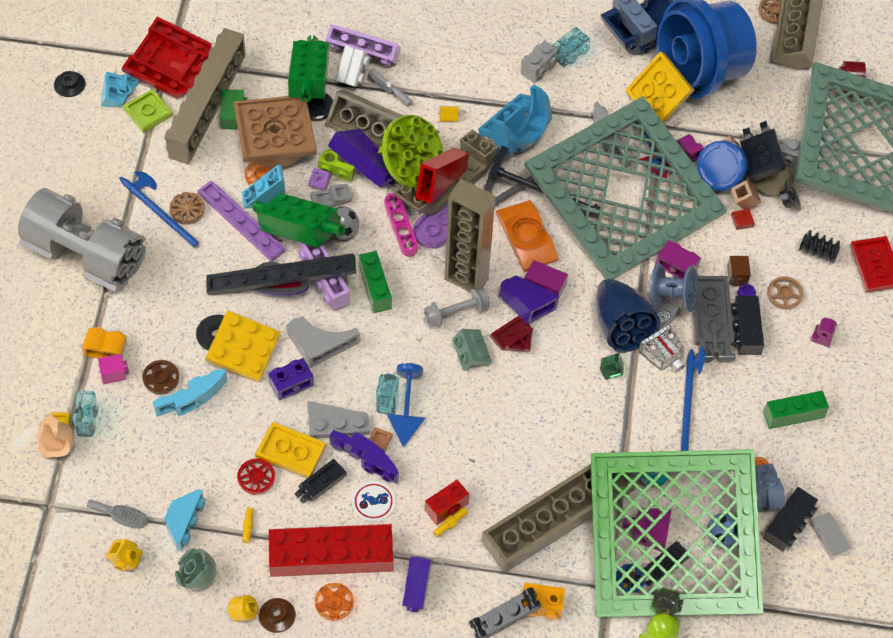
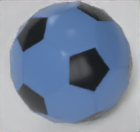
[707,513,738,548]

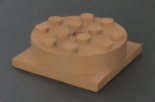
[233,96,317,168]

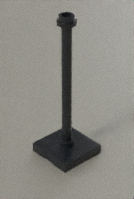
[484,146,601,217]

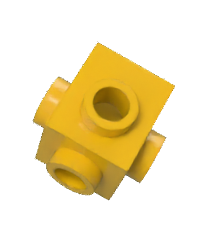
[105,539,143,571]

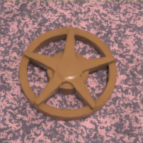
[767,276,803,310]

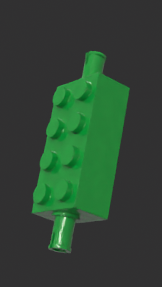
[288,35,329,102]
[253,193,345,248]

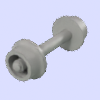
[424,288,490,327]

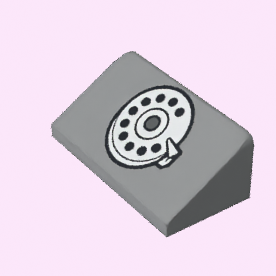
[656,302,680,331]

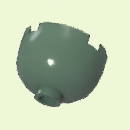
[175,548,217,591]

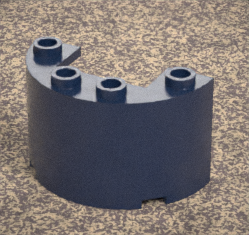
[601,0,673,54]

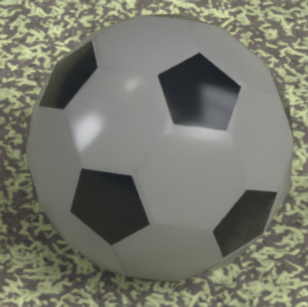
[332,206,359,240]

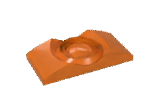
[496,200,559,272]

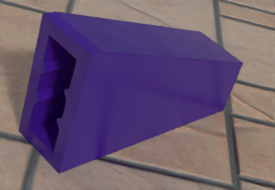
[328,129,396,188]

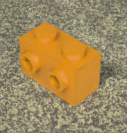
[523,582,565,620]

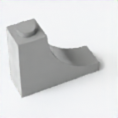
[286,316,360,368]

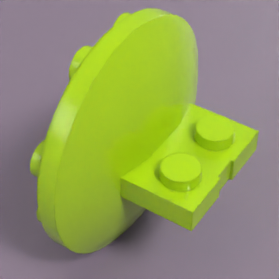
[378,115,444,188]

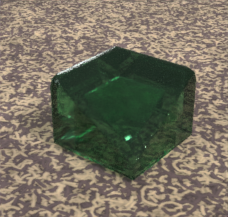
[600,353,624,379]

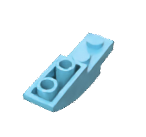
[153,368,227,417]

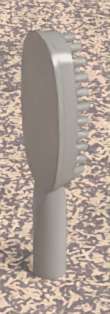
[368,68,413,106]
[87,499,148,529]

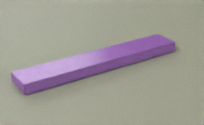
[197,180,286,262]

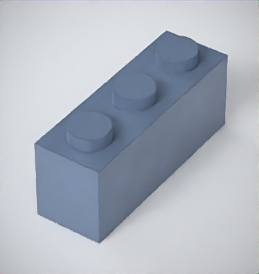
[612,0,657,46]

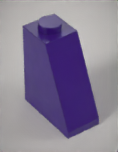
[499,275,559,324]
[402,556,433,612]

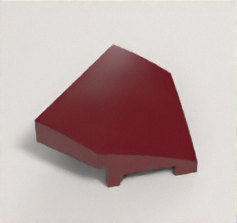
[490,315,533,352]

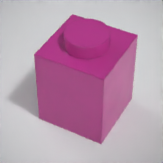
[98,354,129,385]

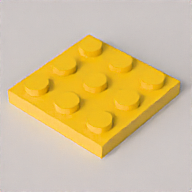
[626,52,694,123]
[205,310,281,383]

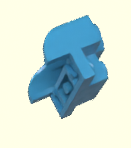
[478,85,552,155]

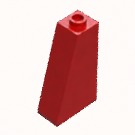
[415,148,470,204]

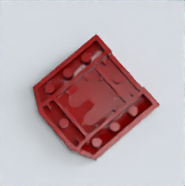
[122,16,212,99]

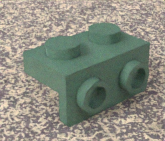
[452,329,492,371]

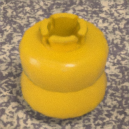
[228,595,258,622]

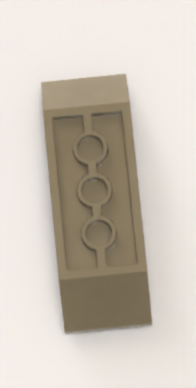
[394,129,498,214]

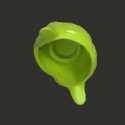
[639,612,680,638]

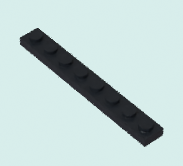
[206,253,356,295]

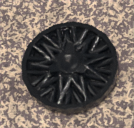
[306,93,333,120]

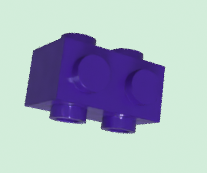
[268,358,314,401]

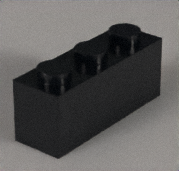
[731,296,764,355]
[763,487,818,552]

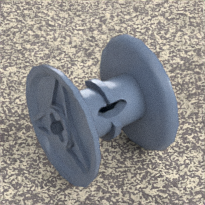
[650,263,698,312]

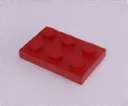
[850,236,893,292]

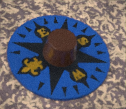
[616,564,646,593]

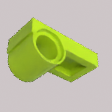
[318,149,355,182]

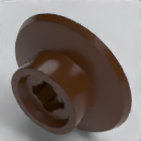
[258,598,296,633]

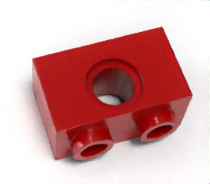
[424,479,470,526]

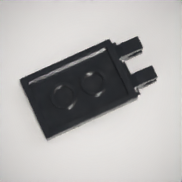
[740,121,786,183]

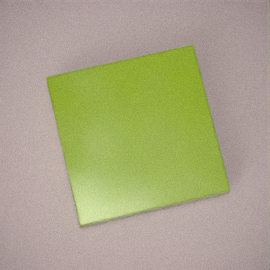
[123,88,173,133]

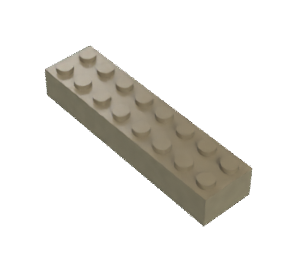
[164,28,246,165]
[444,179,496,293]
[481,450,638,573]

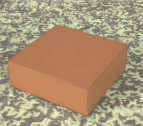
[369,427,393,452]

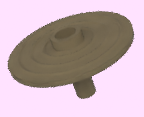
[754,165,794,196]

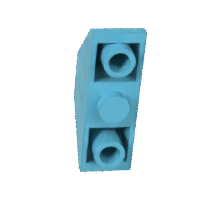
[242,164,285,208]
[164,489,206,552]

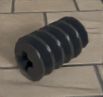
[799,230,841,264]

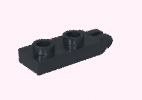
[295,459,347,503]
[640,541,690,587]

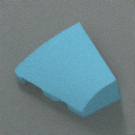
[100,71,140,107]

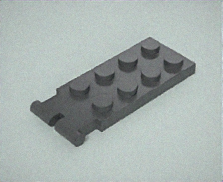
[692,276,736,361]

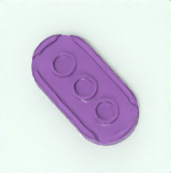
[414,204,448,249]

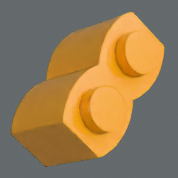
[82,327,127,359]

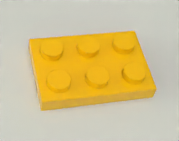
[255,421,326,478]

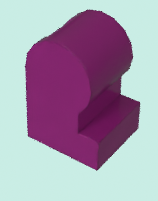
[676,134,704,163]
[811,318,837,348]

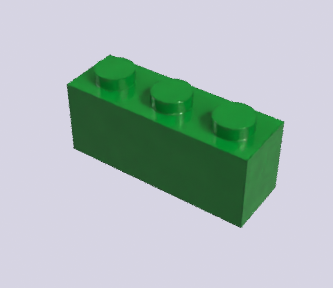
[358,251,392,314]
[763,390,829,429]

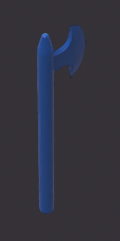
[119,171,199,248]
[680,347,705,451]

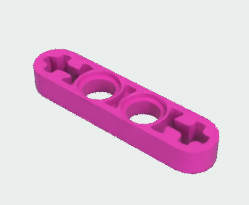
[384,193,418,257]

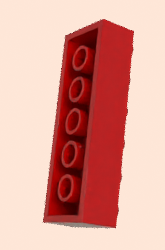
[269,524,394,577]

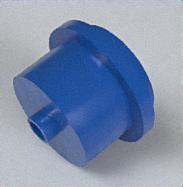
[657,0,757,99]

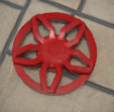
[237,458,275,495]

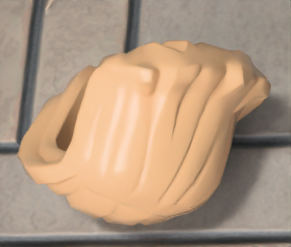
[38,414,74,458]

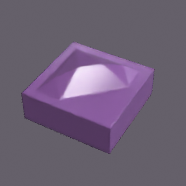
[308,168,332,190]

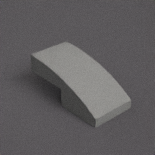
[310,184,353,207]
[811,512,850,557]

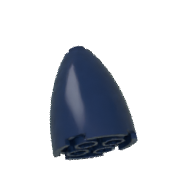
[595,279,660,353]

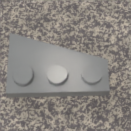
[308,401,370,439]

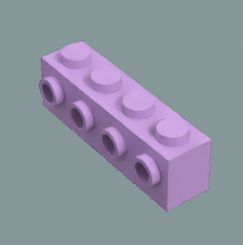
[325,24,401,66]
[298,243,350,311]

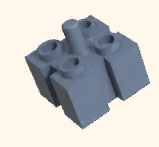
[734,463,785,512]

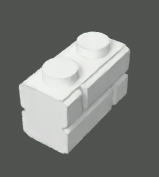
[336,46,370,87]

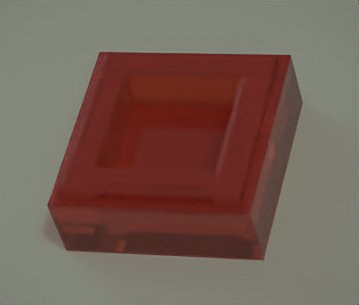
[731,209,755,230]

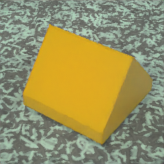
[440,106,459,122]

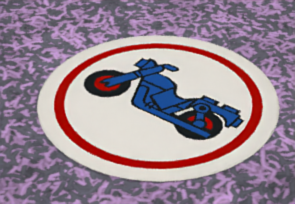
[352,481,396,521]

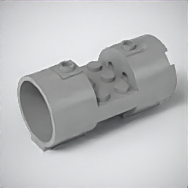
[18,188,146,292]

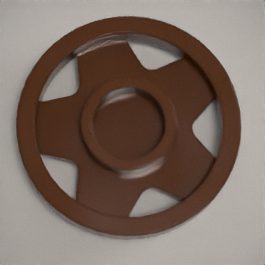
[142,360,179,395]

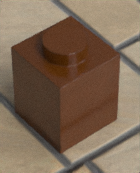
[727,256,751,286]

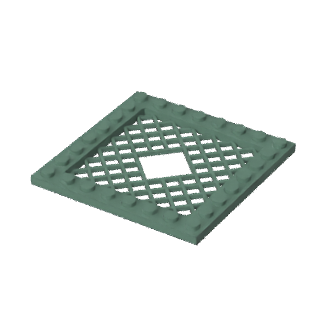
[795,62,893,212]
[524,96,728,280]

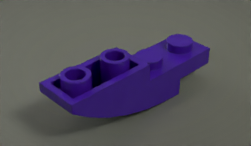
[330,429,399,484]

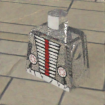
[639,325,685,373]

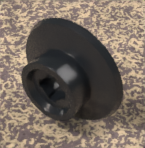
[53,71,86,97]
[779,180,801,211]

